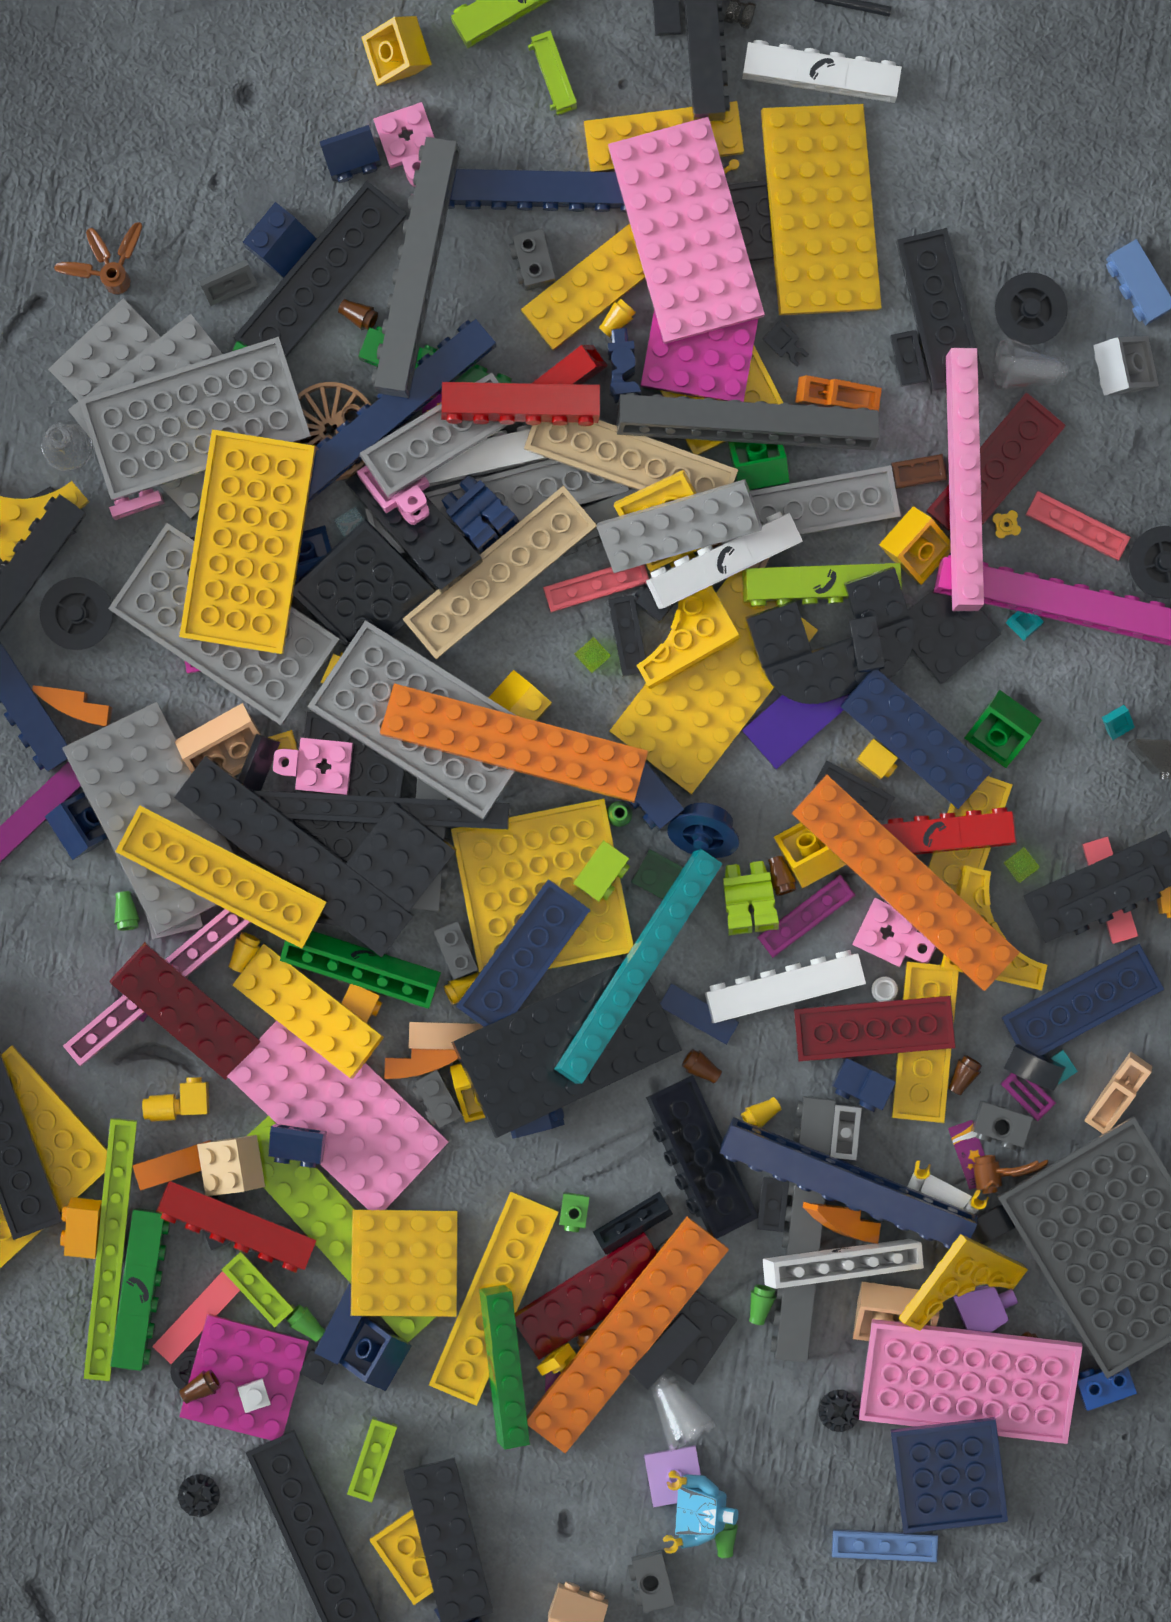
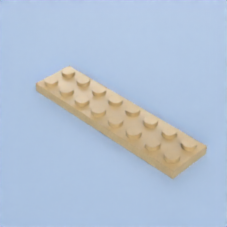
[524,420,738,493]
[403,485,597,660]

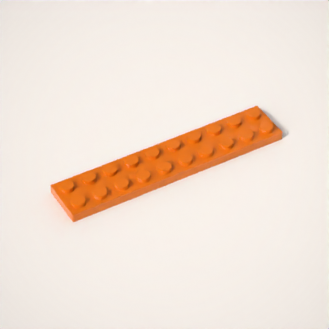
[380,683,648,803]
[791,775,1020,991]
[527,1216,729,1454]

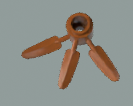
[54,222,143,295]
[973,1155,1048,1194]

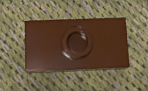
[891,454,947,489]

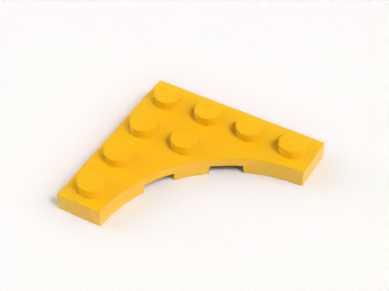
[0,481,89,562]
[637,552,741,689]
[941,865,1048,990]
[899,1234,1028,1331]

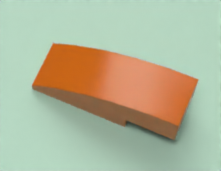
[795,375,882,412]
[32,685,112,727]
[384,1048,458,1079]
[132,1140,211,1190]
[803,1202,881,1244]

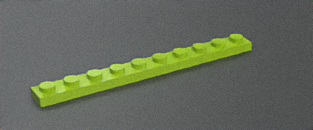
[84,1118,137,1381]

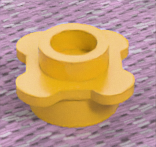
[992,510,1021,539]

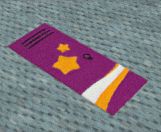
[948,1120,985,1190]

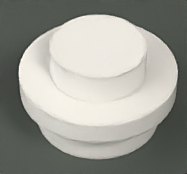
[871,977,898,1002]

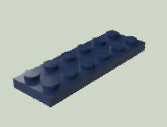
[840,670,993,809]
[456,879,590,1027]
[1001,943,1164,1056]

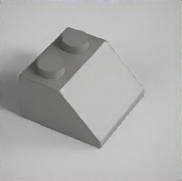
[1093,336,1159,396]

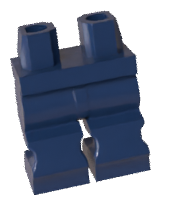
[608,328,641,404]
[441,476,520,553]

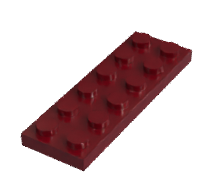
[926,392,1066,532]
[110,942,261,1080]
[794,996,956,1061]
[515,1232,657,1360]

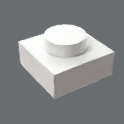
[237,1378,271,1413]

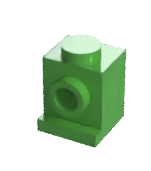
[559,1192,589,1232]

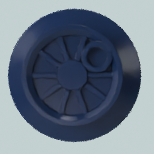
[667,803,740,858]

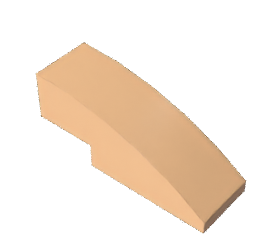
[409,1022,483,1050]
[1084,1052,1152,1134]

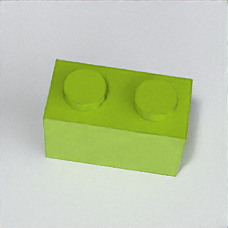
[573,840,630,902]

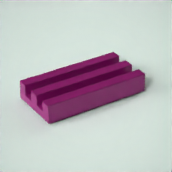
[1000,1073,1056,1121]

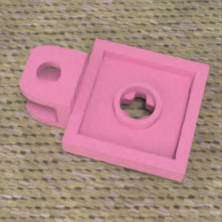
[373,102,434,187]
[357,466,430,525]
[273,738,353,795]
[852,898,936,967]

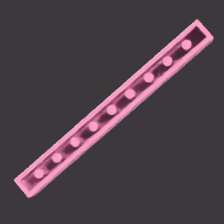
[946,348,984,611]
[63,909,251,1066]

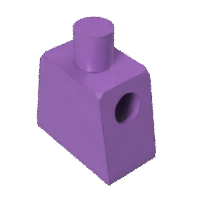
[952,1285,1018,1333]

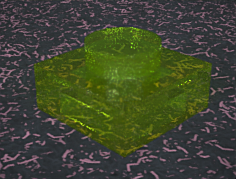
[574,637,611,674]
[1003,847,1040,883]

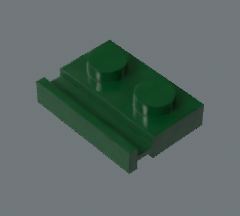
[632,850,683,900]

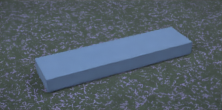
[832,1530,938,1562]

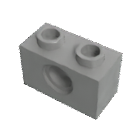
[830,1104,862,1160]

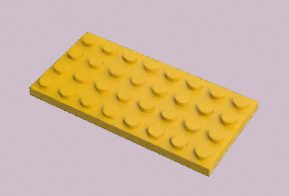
[761,104,882,315]
[179,429,316,654]
[609,571,818,795]

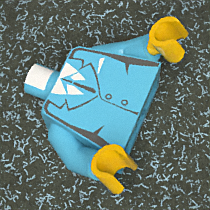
[663,1470,738,1554]

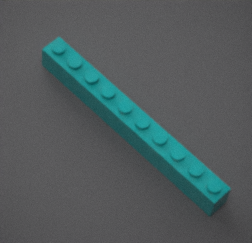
[554,849,722,1084]

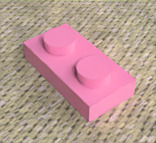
[109,489,164,520]

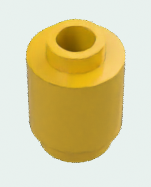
[142,1094,181,1122]

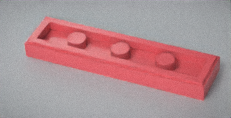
[1026,491,1131,561]
[543,564,649,613]
[1082,837,1138,944]
[152,1271,240,1364]

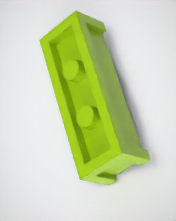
[528,30,577,116]
[221,1251,295,1328]
[347,1416,398,1503]

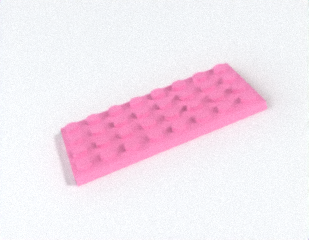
[608,117,765,344]
[227,1021,449,1210]
[859,1319,1082,1444]

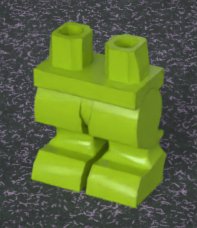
[723,861,779,936]

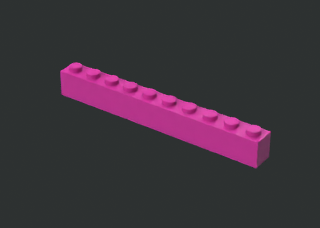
[934,555,1171,646]

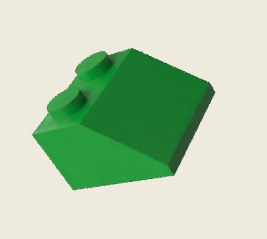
[728,441,789,491]
[964,690,1042,768]

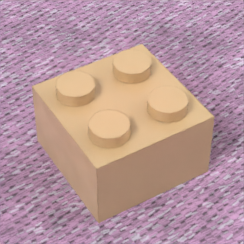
[197,1135,265,1196]

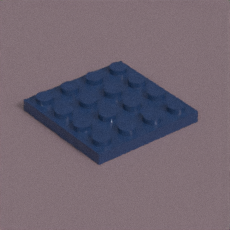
[890,1417,1008,1534]

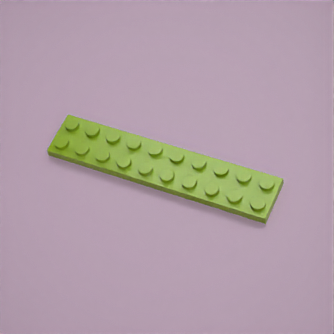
[247,1116,436,1342]

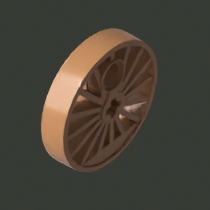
[295,382,372,481]

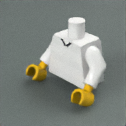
[907,1160,989,1214]

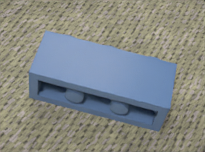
[1106,239,1171,326]

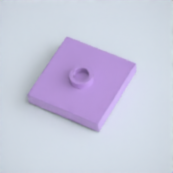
[644,1445,701,1507]

